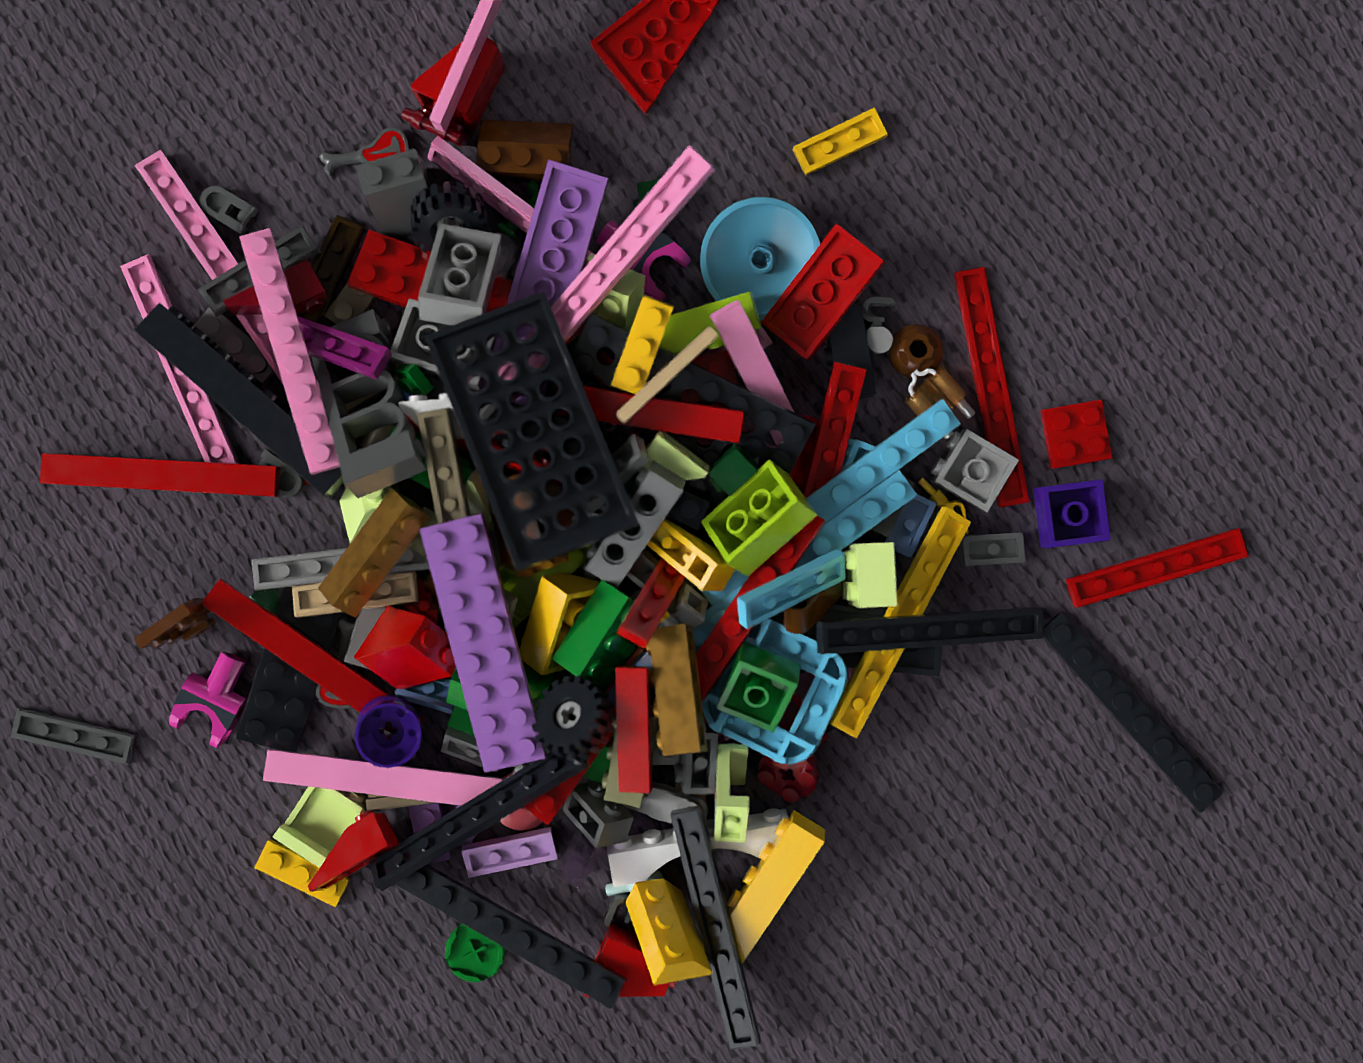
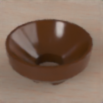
[888,324,943,379]

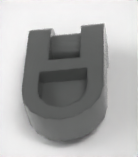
[200,186,259,235]
[258,448,304,497]

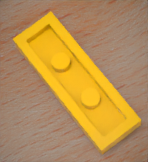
[793,107,888,176]
[611,295,674,395]
[254,839,351,908]

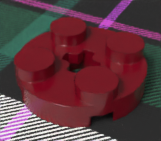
[757,754,820,803]

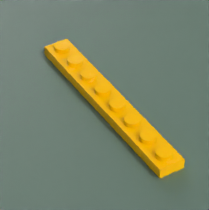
[829,507,971,739]

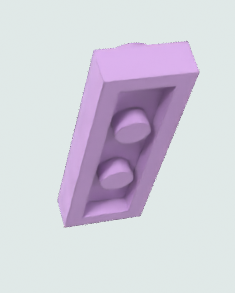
[462,827,558,878]

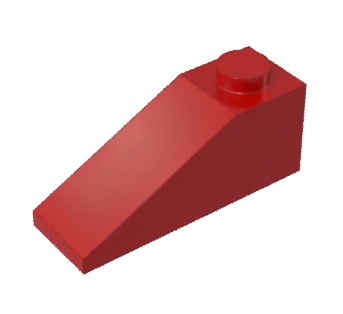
[308,810,399,892]

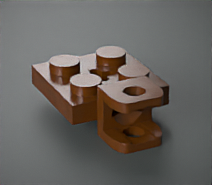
[133,598,216,649]

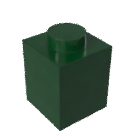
[708,443,758,496]

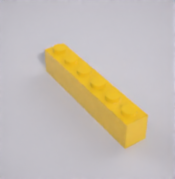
[701,810,826,964]

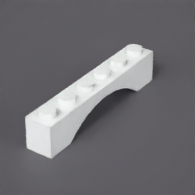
[607,809,788,887]

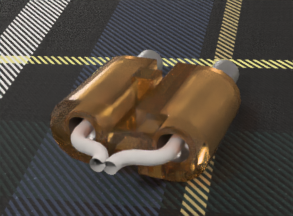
[904,366,975,439]

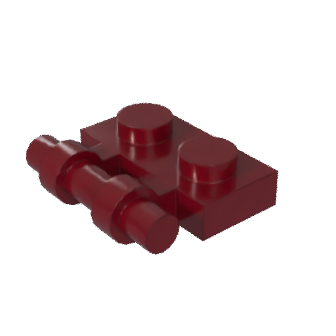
[401,106,473,147]

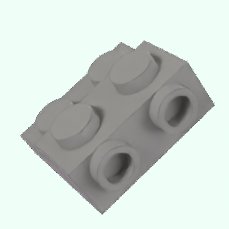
[930,429,1019,512]

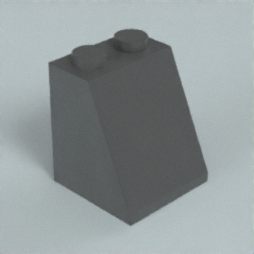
[355,149,432,239]

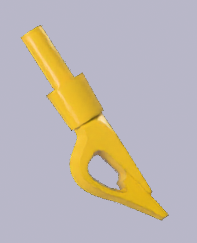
[917,477,969,534]

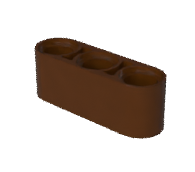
[784,581,843,634]

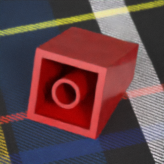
[410,37,505,131]
[353,606,456,690]
[583,923,677,998]

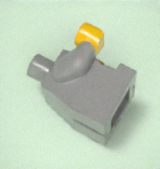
[658,583,708,629]

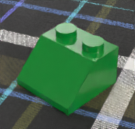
[716,641,801,732]

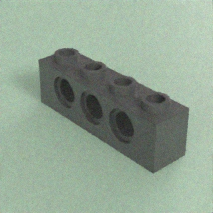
[585,461,686,588]

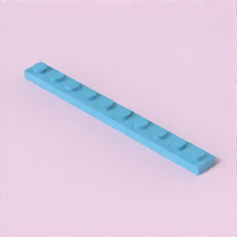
[700,399,961,606]
[693,470,917,654]

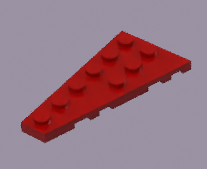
[589,0,721,115]

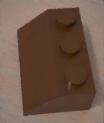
[477,120,573,183]

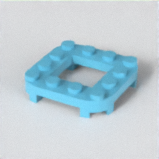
[702,619,848,764]

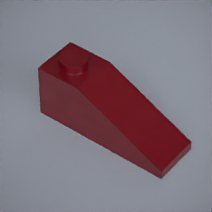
[223,259,329,315]

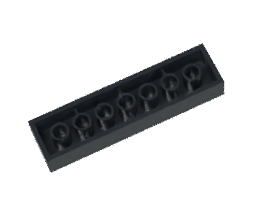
[134,302,346,501]

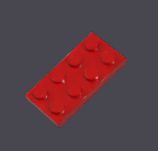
[761,223,886,360]

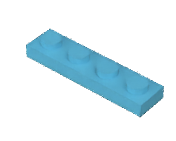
[737,549,846,629]

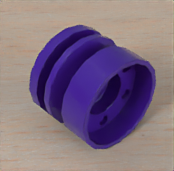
[355,695,422,768]

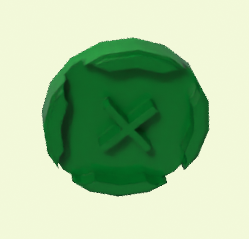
[445,923,506,983]

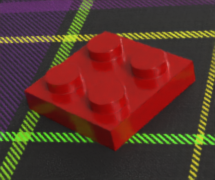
[1040,399,1112,469]

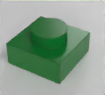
[393,363,434,396]

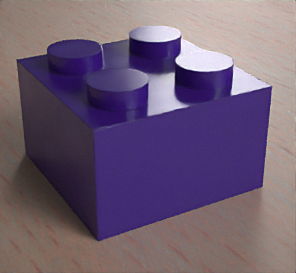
[1033,479,1111,548]

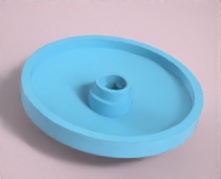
[700,197,820,320]

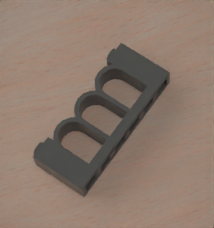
[312,309,427,498]

